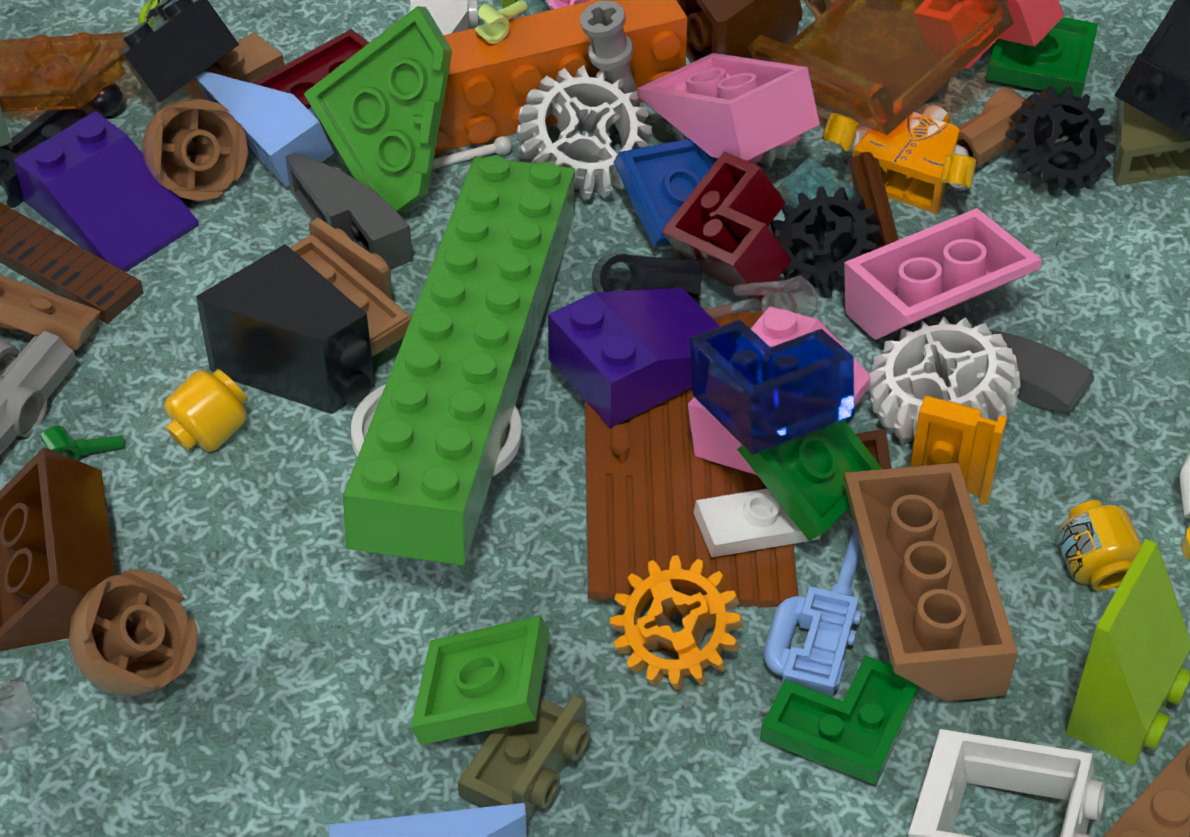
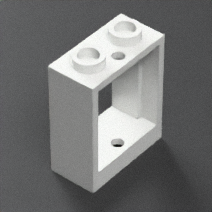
[908,729,1105,837]

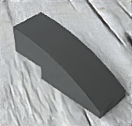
[285,153,413,270]

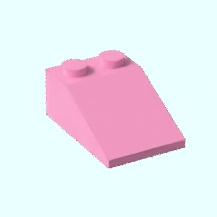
[637,53,820,164]

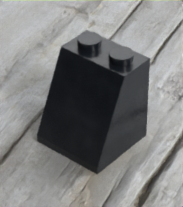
[196,244,375,414]

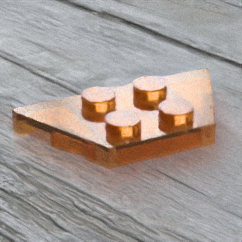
[0,32,128,112]

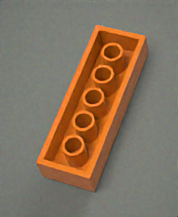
[434,0,687,155]

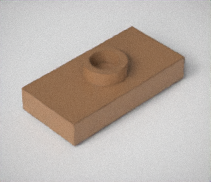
[181,32,284,100]

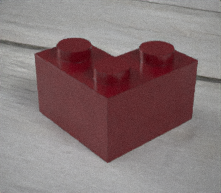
[661,151,791,301]

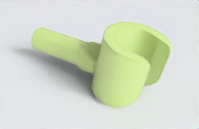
[475,0,528,44]

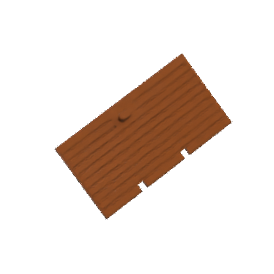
[584,308,799,608]

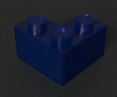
[689,320,854,455]

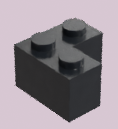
[117,0,239,103]

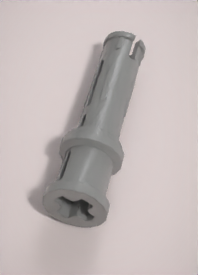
[580,0,640,130]

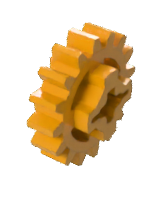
[610,555,744,690]

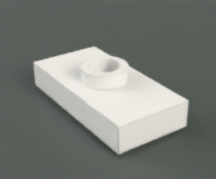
[693,489,821,558]

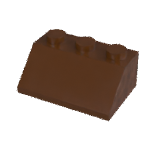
[0,447,115,651]

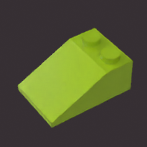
[1065,539,1190,766]

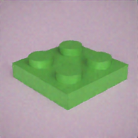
[411,615,550,745]

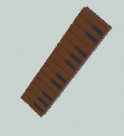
[0,202,144,324]

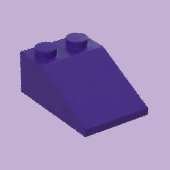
[13,111,199,272]
[548,288,738,428]

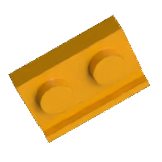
[910,395,1008,505]

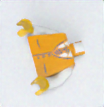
[821,105,977,214]

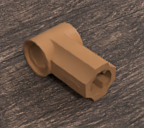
[958,87,1026,168]

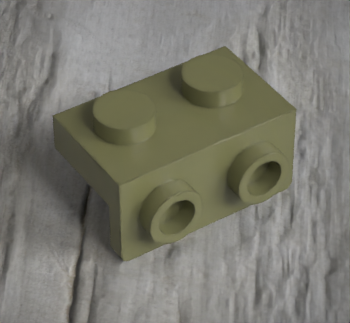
[458,695,591,824]

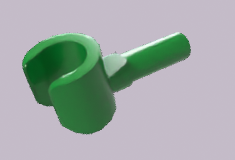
[41,426,124,460]

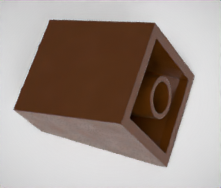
[677,0,803,63]

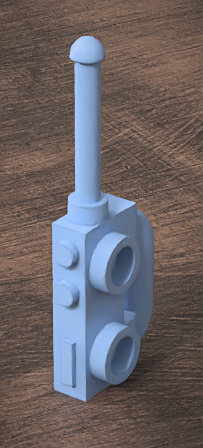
[763,519,862,697]

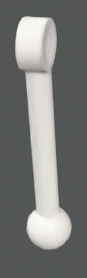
[432,136,513,170]

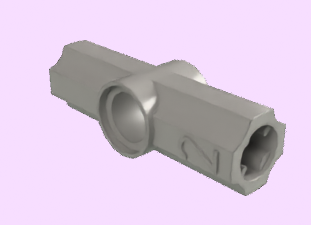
[0,331,77,456]

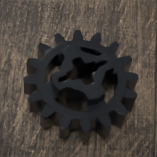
[1005,86,1116,196]
[770,186,883,296]

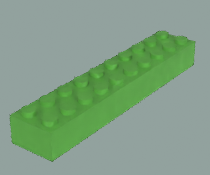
[343,156,575,566]

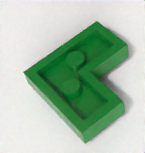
[760,655,921,786]

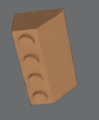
[843,463,1018,702]

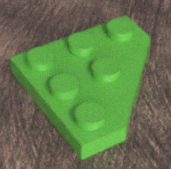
[304,6,452,214]

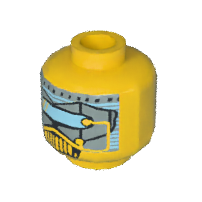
[1057,500,1142,591]

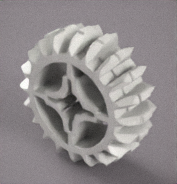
[516,65,652,201]
[869,316,1021,445]

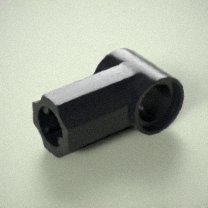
[592,253,702,302]

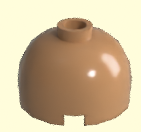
[142,98,248,201]
[69,569,198,697]

